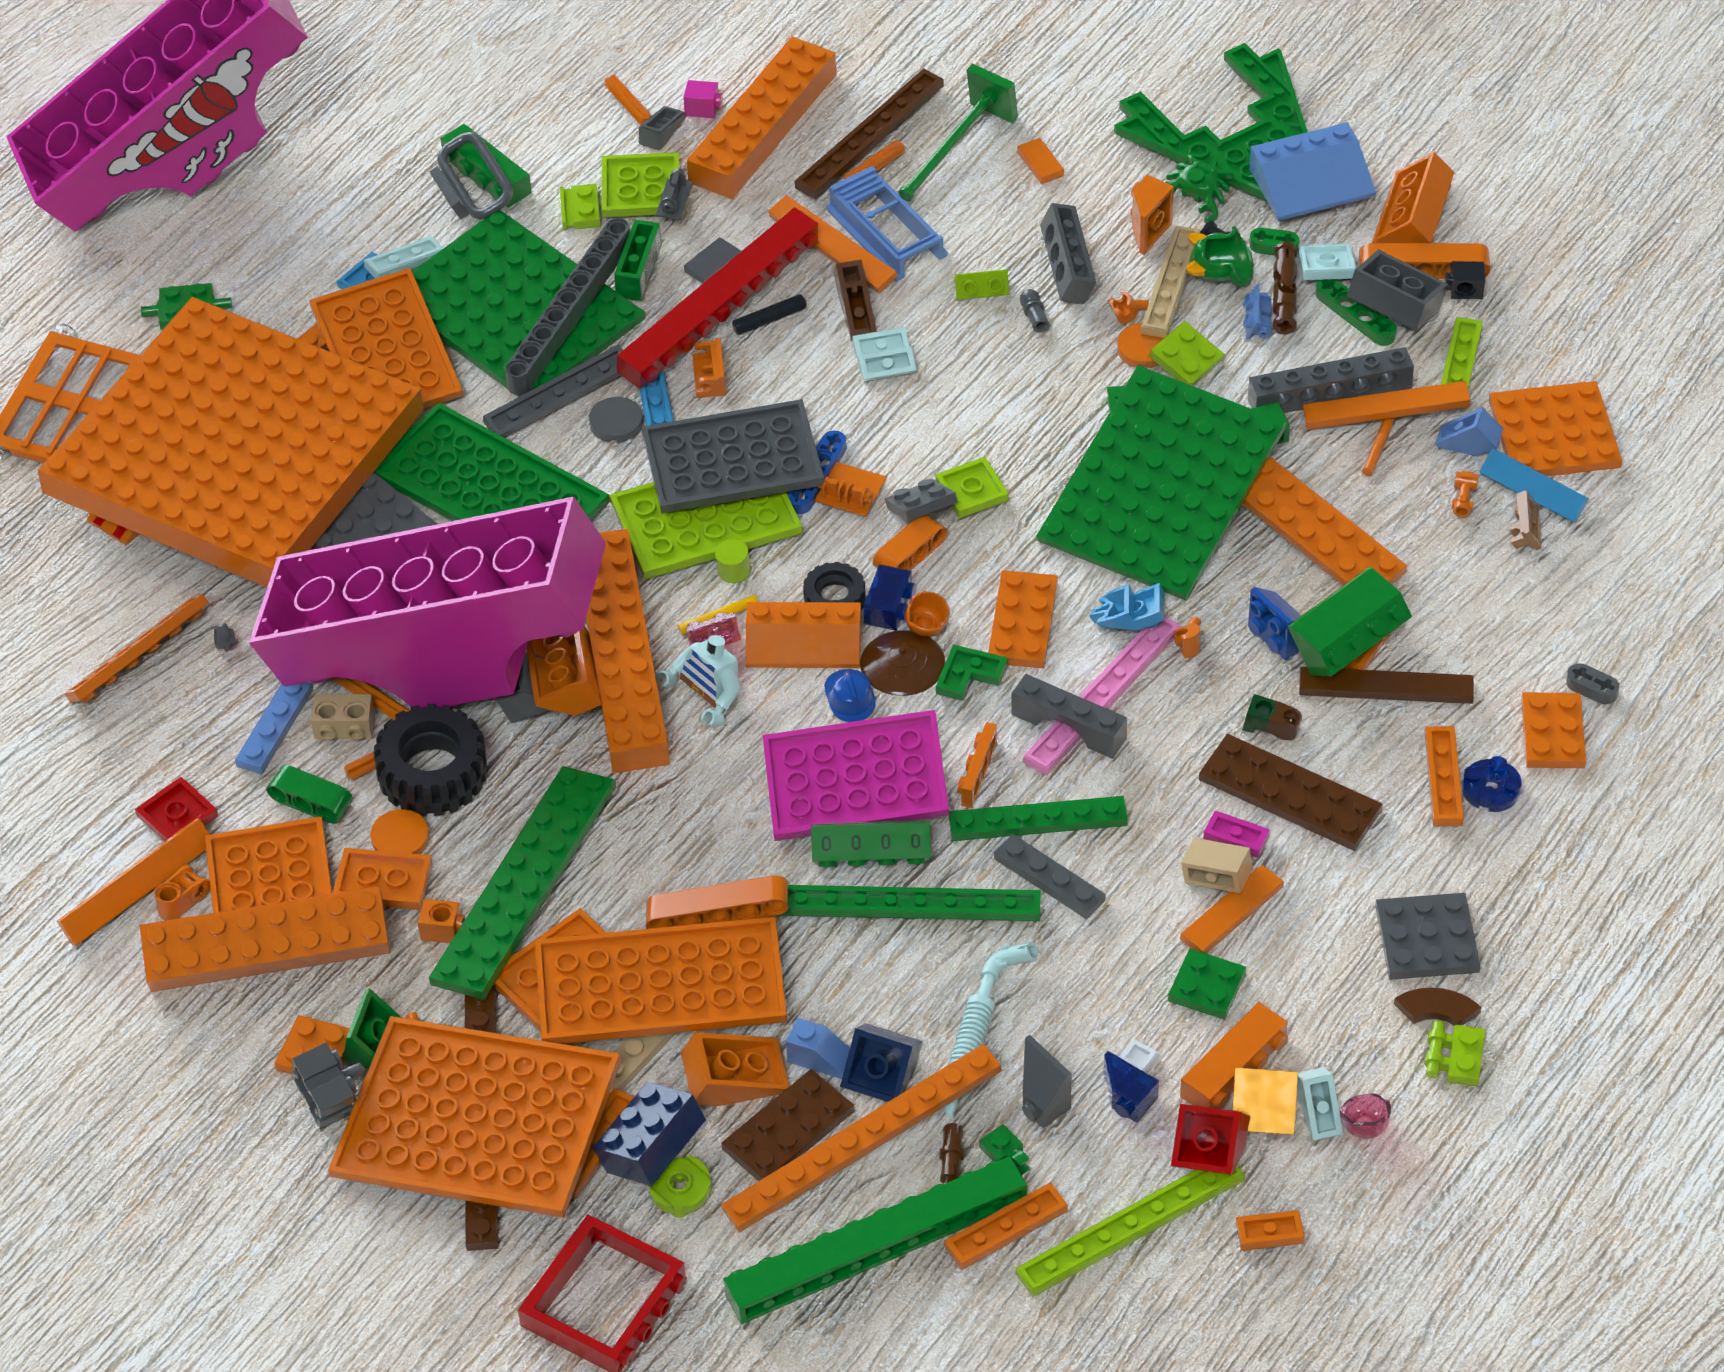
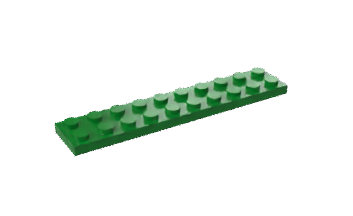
[429,766,616,1000]

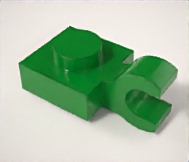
[979,1124,1030,1176]

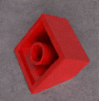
[1171,1104,1250,1175]

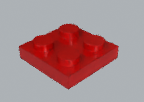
[135,777,219,842]

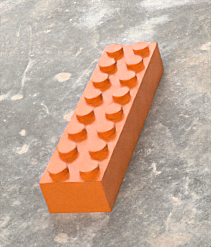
[687,36,836,200]
[139,886,390,992]

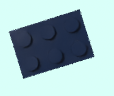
[592,1081,706,1187]

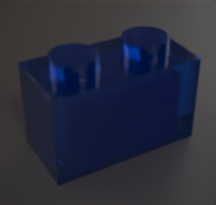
[863,565,916,631]

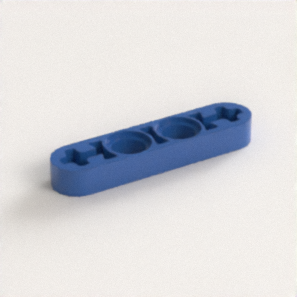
[788,430,847,514]

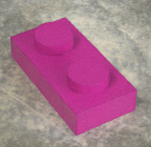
[1203,811,1270,858]

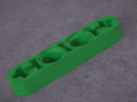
[1315,279,1397,346]

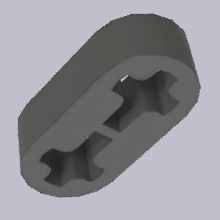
[1566,663,1619,704]

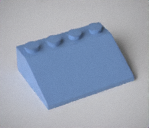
[1249,122,1376,221]

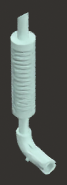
[943,942,1038,1120]

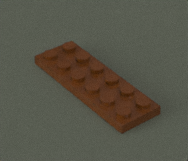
[1199,733,1383,851]

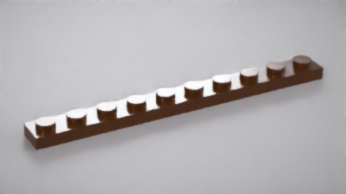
[465,985,498,1251]

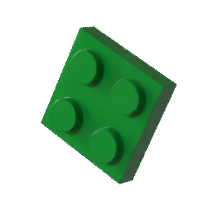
[1168,948,1246,1020]

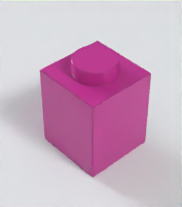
[683,80,723,119]

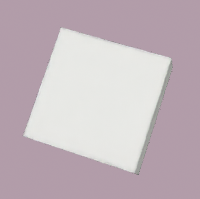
[1116,1038,1159,1079]

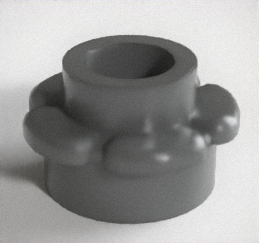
[214,623,235,651]

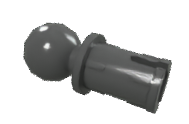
[1020,289,1049,332]

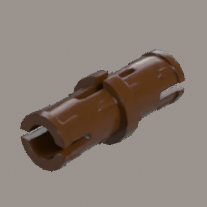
[939,1123,964,1184]

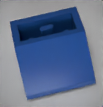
[1248,587,1302,660]

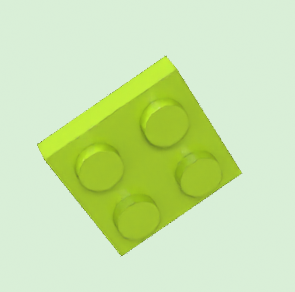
[1149,321,1225,386]
[935,457,1009,519]

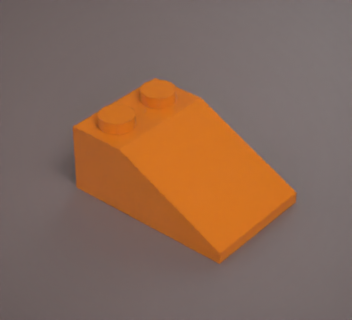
[681,1032,789,1106]

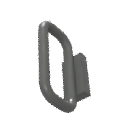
[429,132,513,219]

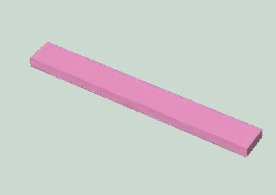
[1023,616,1181,776]

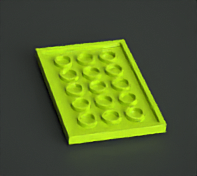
[610,482,803,580]

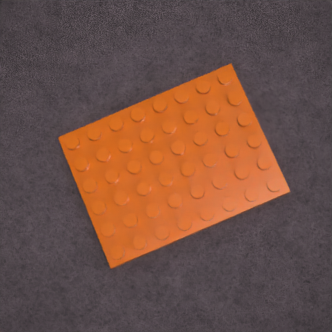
[328,1016,622,1218]

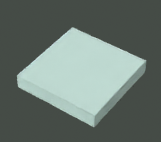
[1298,244,1356,280]

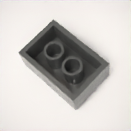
[1347,249,1448,331]

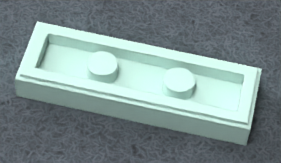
[364,236,443,279]

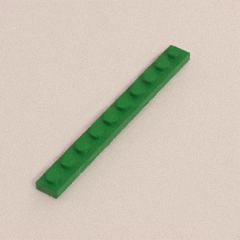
[777,885,1041,921]

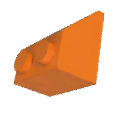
[1130,174,1174,255]

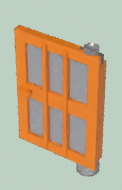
[0,323,140,463]

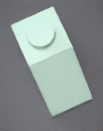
[1297,1067,1343,1141]

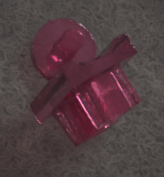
[686,612,741,646]

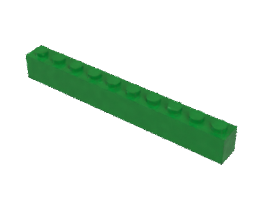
[723,1156,1027,1325]

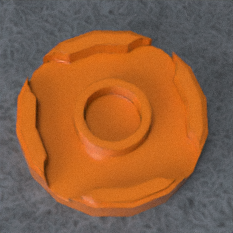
[1117,323,1164,368]
[370,809,430,854]

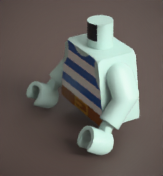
[655,635,740,727]

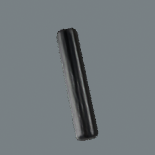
[732,294,806,335]

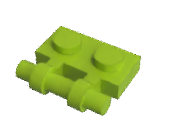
[1424,1021,1485,1086]

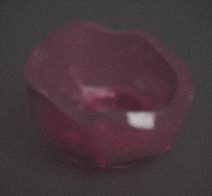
[1340,1093,1391,1139]

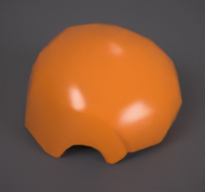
[905,591,950,637]

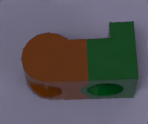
[1242,694,1302,740]

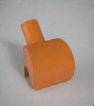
[1107,292,1149,324]
[1174,616,1201,658]

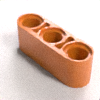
[873,515,947,581]

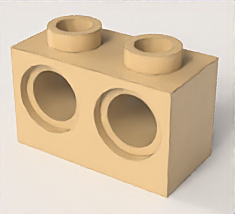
[311,694,375,740]

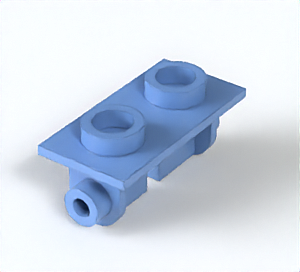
[1243,284,1272,340]

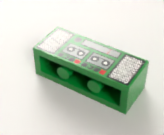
[614,219,662,301]

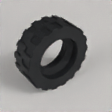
[803,562,866,611]

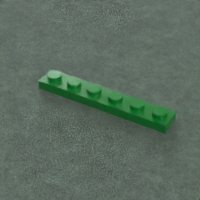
[949,796,1128,842]

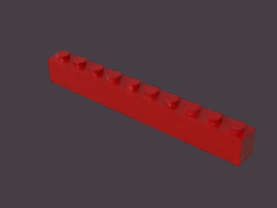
[616,207,818,389]

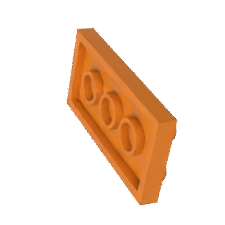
[988,570,1058,669]

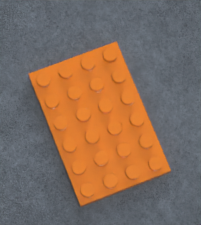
[309,268,463,409]

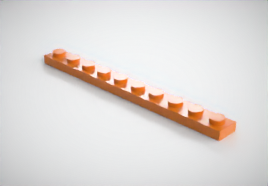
[721,1043,1002,1233]

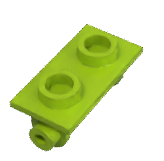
[954,269,1009,300]

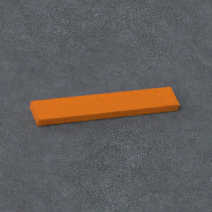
[768,195,898,294]
[1303,381,1470,430]
[56,819,210,946]

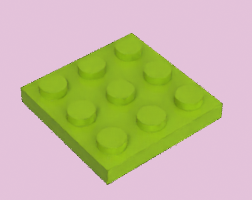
[602,152,680,217]

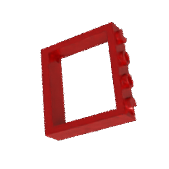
[518,1214,687,1372]

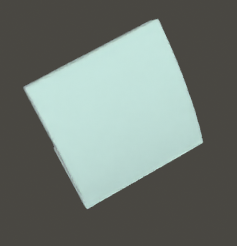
[852,327,917,381]

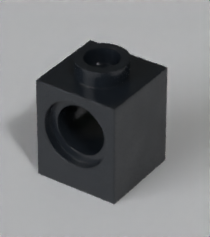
[1445,261,1485,299]

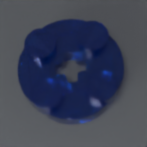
[1462,756,1522,812]

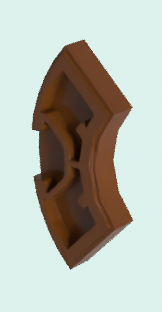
[1394,988,1481,1026]

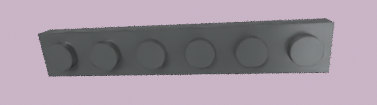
[483,344,623,438]

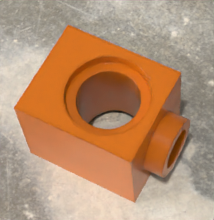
[418,899,465,943]

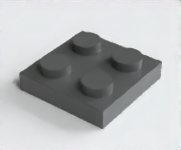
[885,479,958,522]

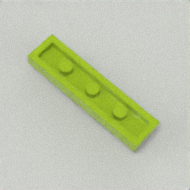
[1441,317,1483,389]

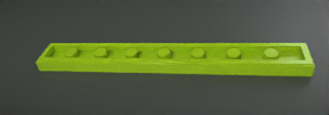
[1016,1165,1245,1297]

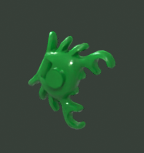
[1165,154,1234,223]

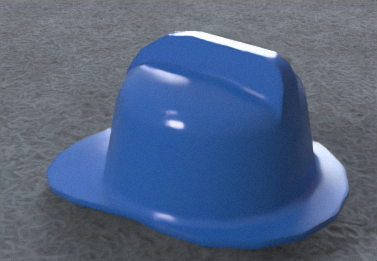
[824,669,876,722]

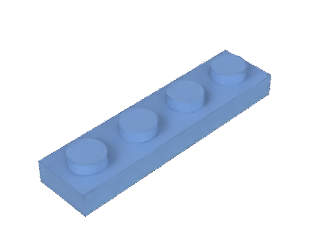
[235,682,313,774]

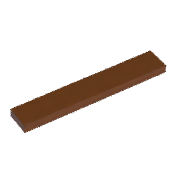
[1299,667,1474,704]

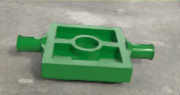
[141,283,232,330]

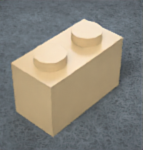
[1181,838,1253,894]

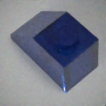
[1104,1051,1159,1123]

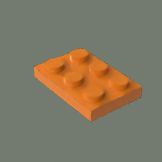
[1521,692,1586,769]
[332,848,432,910]

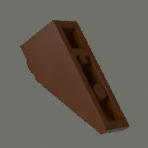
[834,259,877,341]

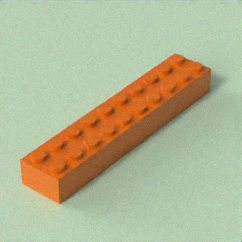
[586,528,670,774]

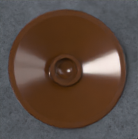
[860,630,945,696]

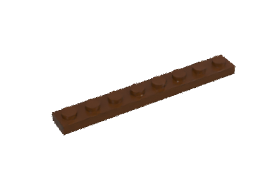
[794,68,944,199]

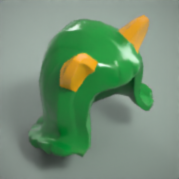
[1186,226,1254,287]

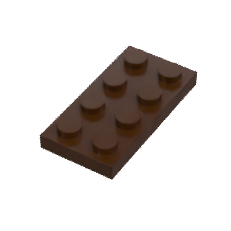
[721,1069,854,1181]

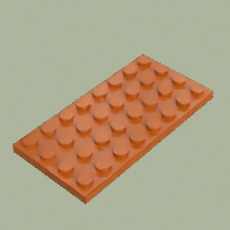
[535,917,787,1044]

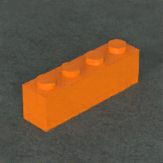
[1180,1002,1288,1109]

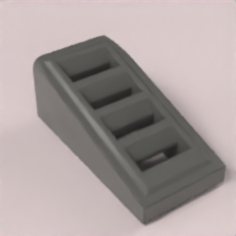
[639,106,686,150]

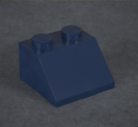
[840,1023,923,1102]

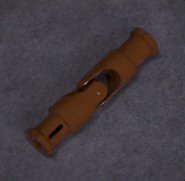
[1273,242,1297,334]

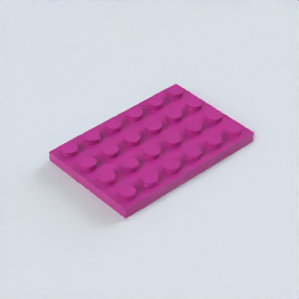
[762,710,950,841]

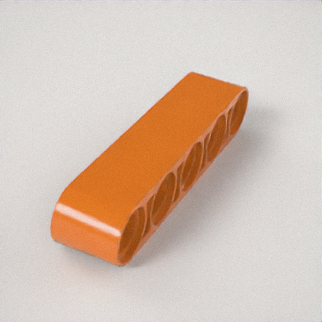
[1359,243,1491,279]
[646,875,788,929]

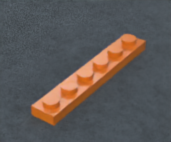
[64,594,209,703]

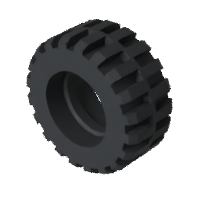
[374,704,487,816]

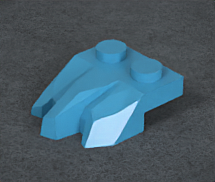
[1089,583,1164,631]

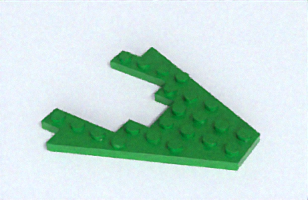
[1114,43,1308,201]

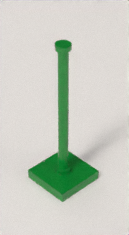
[898,63,1018,202]

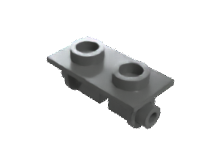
[656,169,693,219]

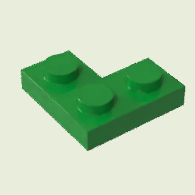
[935,644,1008,700]

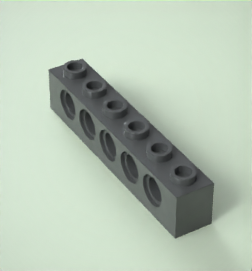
[1248,347,1414,413]

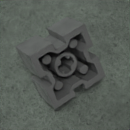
[292,1042,364,1130]

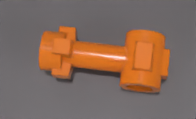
[1451,471,1479,517]

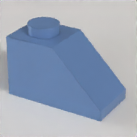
[1435,407,1503,456]
[786,1018,850,1079]

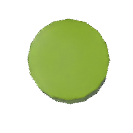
[715,539,751,583]

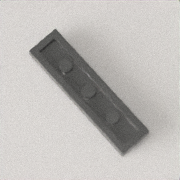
[994,834,1106,920]

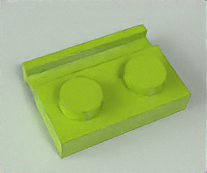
[560,183,601,230]

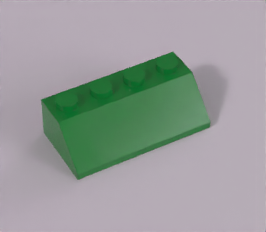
[1287,567,1412,677]

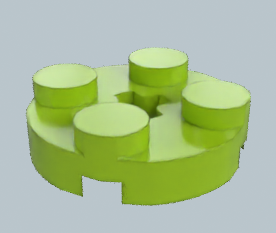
[648,1155,712,1218]

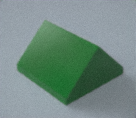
[344,988,402,1068]

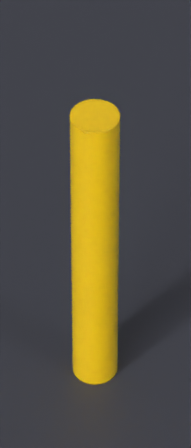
[677,595,758,635]

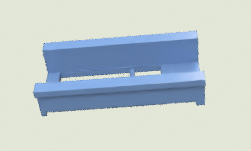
[826,166,948,282]

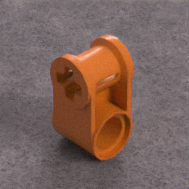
[154,865,210,921]

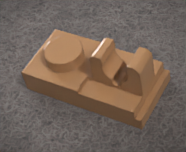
[1509,490,1542,550]

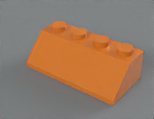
[1372,152,1454,243]
[746,602,862,668]
[526,625,602,716]

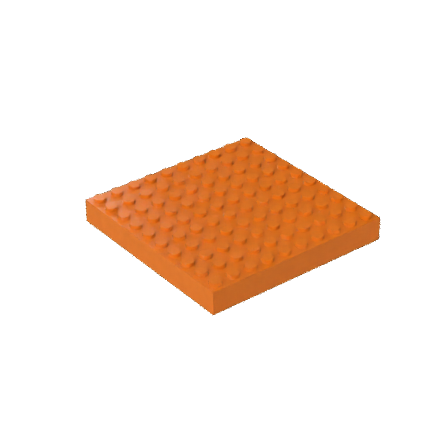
[38,297,423,587]

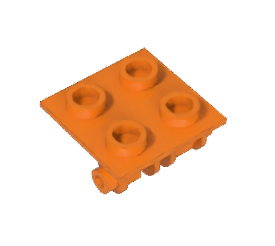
[815,462,887,517]

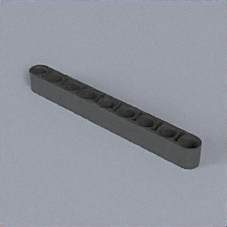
[505,218,630,395]

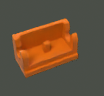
[692,338,726,398]

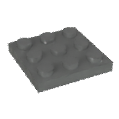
[1375,893,1480,980]

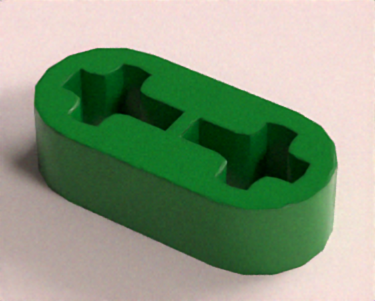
[1249,228,1299,255]

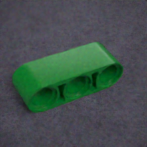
[266,765,353,824]

